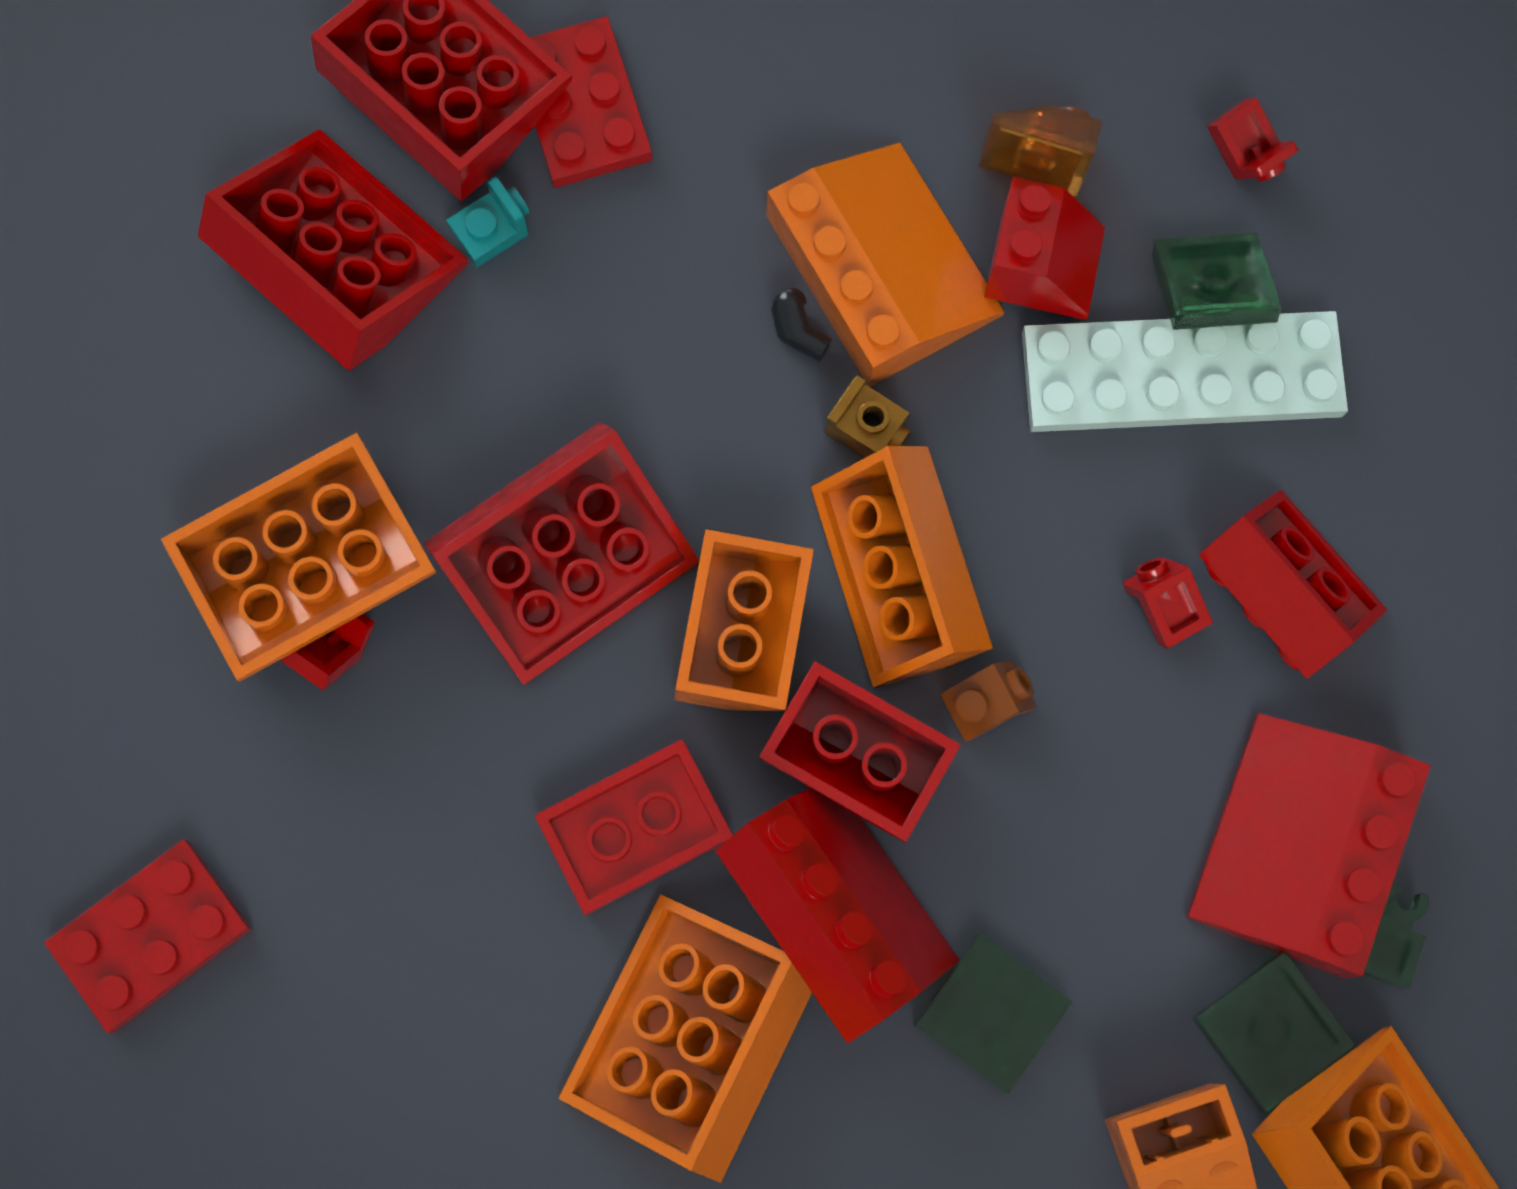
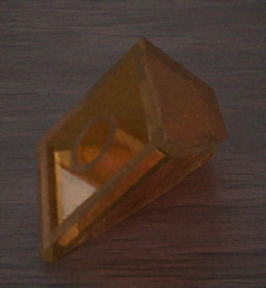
[979,105,1102,196]

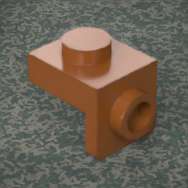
[940,660,1036,742]

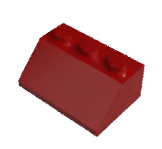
[1199,489,1388,679]
[759,661,961,843]

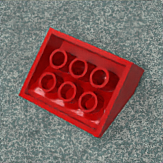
[310,0,572,202]
[197,129,469,371]
[423,422,700,685]
[1186,713,1431,979]
[715,788,960,1044]

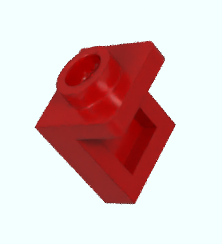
[1207,97,1299,182]
[280,614,374,690]

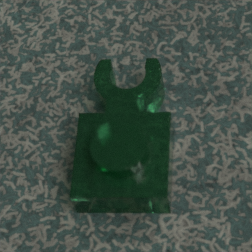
[1363,883,1429,990]

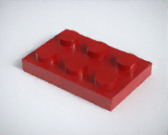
[530,16,652,188]
[534,739,733,916]
[44,839,252,1034]

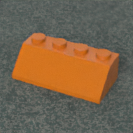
[811,446,993,688]

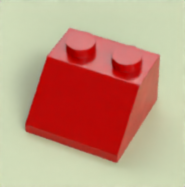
[984,176,1105,320]

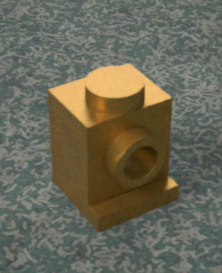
[825,375,911,458]

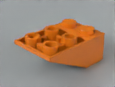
[1104,1084,1257,1189]

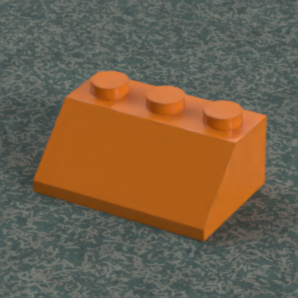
[675,529,814,712]

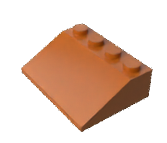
[766,142,1005,387]
[161,432,436,682]
[558,894,812,1183]
[1252,1026,1500,1189]

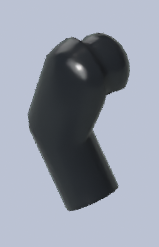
[771,288,832,362]

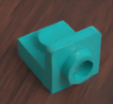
[446,176,530,268]

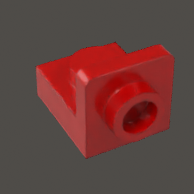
[1122,558,1213,649]

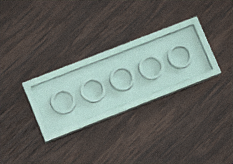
[1022,311,1348,432]

